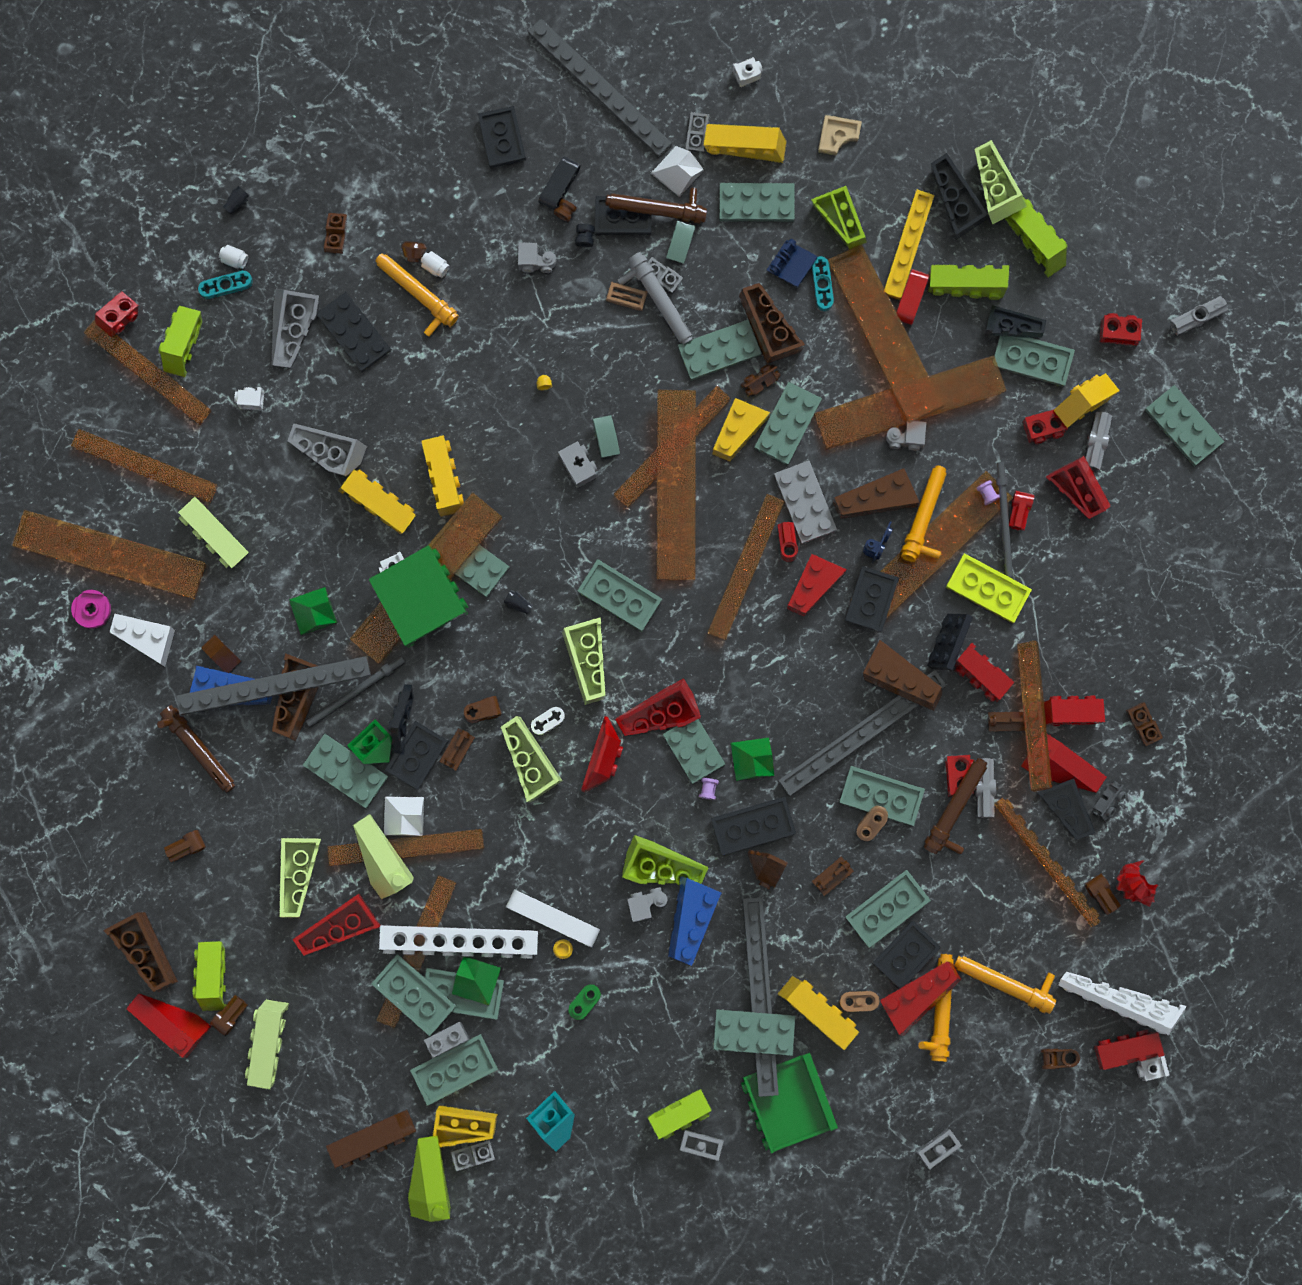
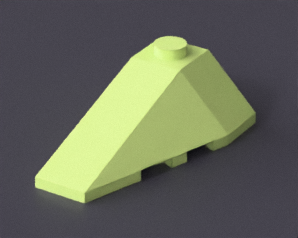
[353,814,414,899]

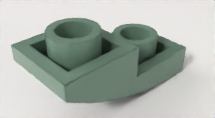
[666,220,695,263]
[592,415,620,457]

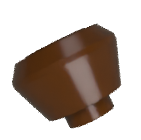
[401,241,427,262]

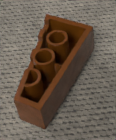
[739,283,805,364]
[833,468,920,519]
[863,640,942,711]
[272,653,319,742]
[103,912,178,992]
[326,1110,416,1169]

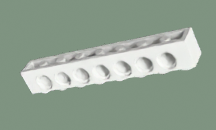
[379,925,538,958]

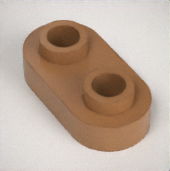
[857,806,888,841]
[840,991,879,1012]

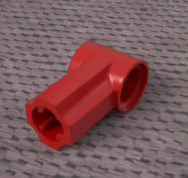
[1009,490,1034,531]
[777,522,798,562]

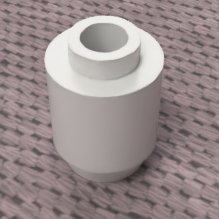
[219,245,248,269]
[421,251,450,278]

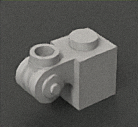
[518,243,556,273]
[886,420,926,451]
[627,887,667,923]

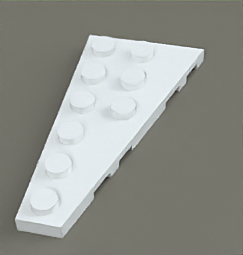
[1058,972,1187,1035]

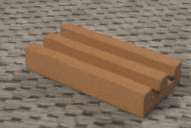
[606,282,647,311]

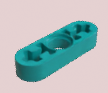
[812,256,834,311]
[198,271,253,299]

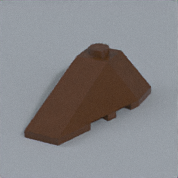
[747,850,788,890]

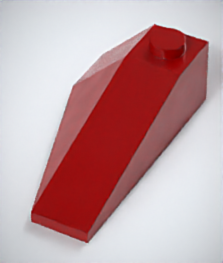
[615,678,701,736]
[1021,732,1106,793]
[127,993,212,1058]

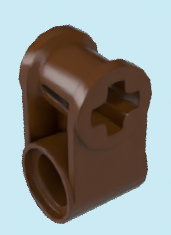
[464,696,502,724]
[1041,1049,1080,1069]

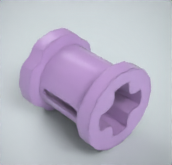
[976,481,1000,505]
[699,778,719,800]

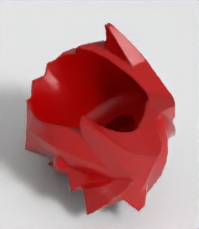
[1116,860,1158,907]

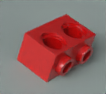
[95,291,138,337]
[1100,313,1142,346]
[1022,409,1068,444]
[945,755,976,797]

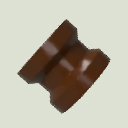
[554,199,577,222]

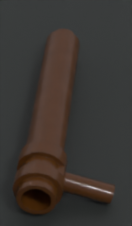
[605,188,707,224]
[157,705,236,793]
[924,758,988,854]

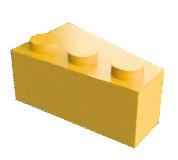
[1054,373,1119,428]
[713,398,770,461]
[433,1106,497,1147]

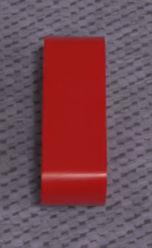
[894,269,930,325]

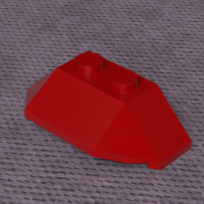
[581,716,623,792]

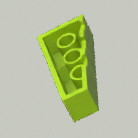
[1005,197,1067,277]
[928,265,1009,300]

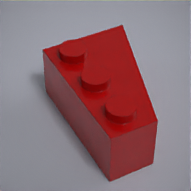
[1046,456,1111,519]
[787,554,847,617]
[954,643,1014,702]
[1034,696,1105,727]
[1094,1029,1165,1070]

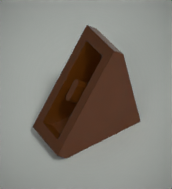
[201,635,242,673]

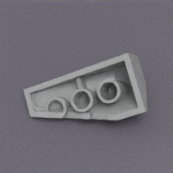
[272,289,319,368]
[287,423,367,476]

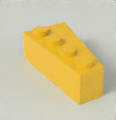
[704,124,786,163]
[422,435,465,517]
[338,470,416,534]
[778,976,859,1050]

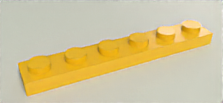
[883,190,934,300]

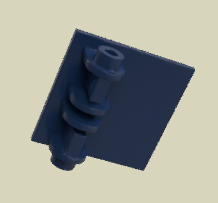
[767,238,818,287]
[863,521,893,563]

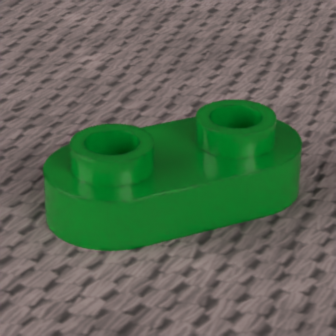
[569,985,601,1020]

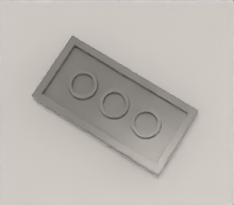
[774,461,837,545]

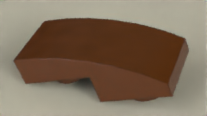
[324,213,347,254]
[1126,702,1163,746]

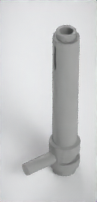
[618,252,692,345]

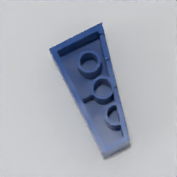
[190,666,272,705]
[668,877,721,966]

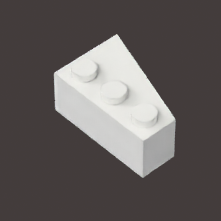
[110,614,175,667]

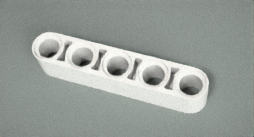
[506,890,600,947]

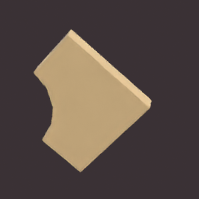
[818,115,862,155]

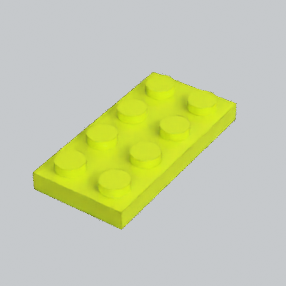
[946,553,1032,624]

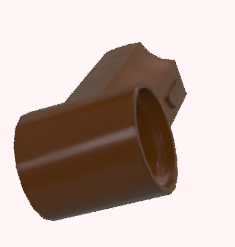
[164,830,206,863]
[1084,873,1121,915]
[210,995,248,1036]

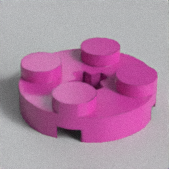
[71,590,111,629]

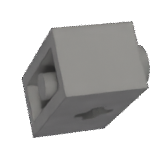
[558,441,598,488]
[424,1022,470,1058]
[916,1128,962,1169]
[680,1130,723,1161]

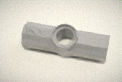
[1170,296,1228,336]
[1085,412,1112,471]
[975,758,996,818]

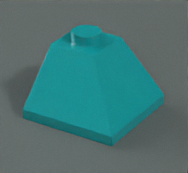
[526,1091,575,1151]

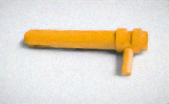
[375,253,459,337]
[901,465,947,562]
[918,954,954,1062]
[954,956,1056,1014]

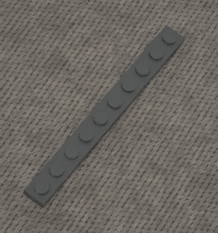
[528,19,672,158]
[176,656,371,715]
[778,670,947,797]
[743,898,779,1097]

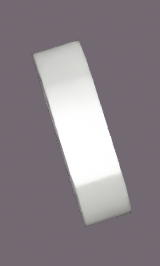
[531,707,565,735]

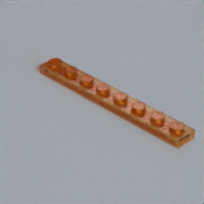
[84,320,211,425]
[614,386,731,508]
[71,429,218,503]
[708,494,785,641]
[1017,640,1052,792]
[994,797,1101,927]
[327,829,484,866]
[376,875,457,1028]

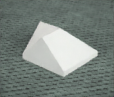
[651,146,704,197]
[384,797,424,836]

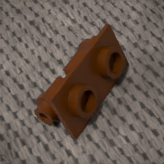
[740,364,781,396]
[988,712,1029,732]
[439,728,475,771]
[812,856,854,896]

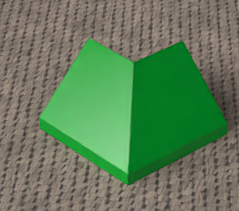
[289,587,337,636]
[347,719,393,764]
[731,738,774,781]
[452,956,501,1005]

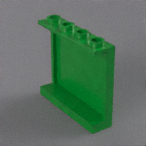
[369,545,469,648]
[741,1053,838,1153]

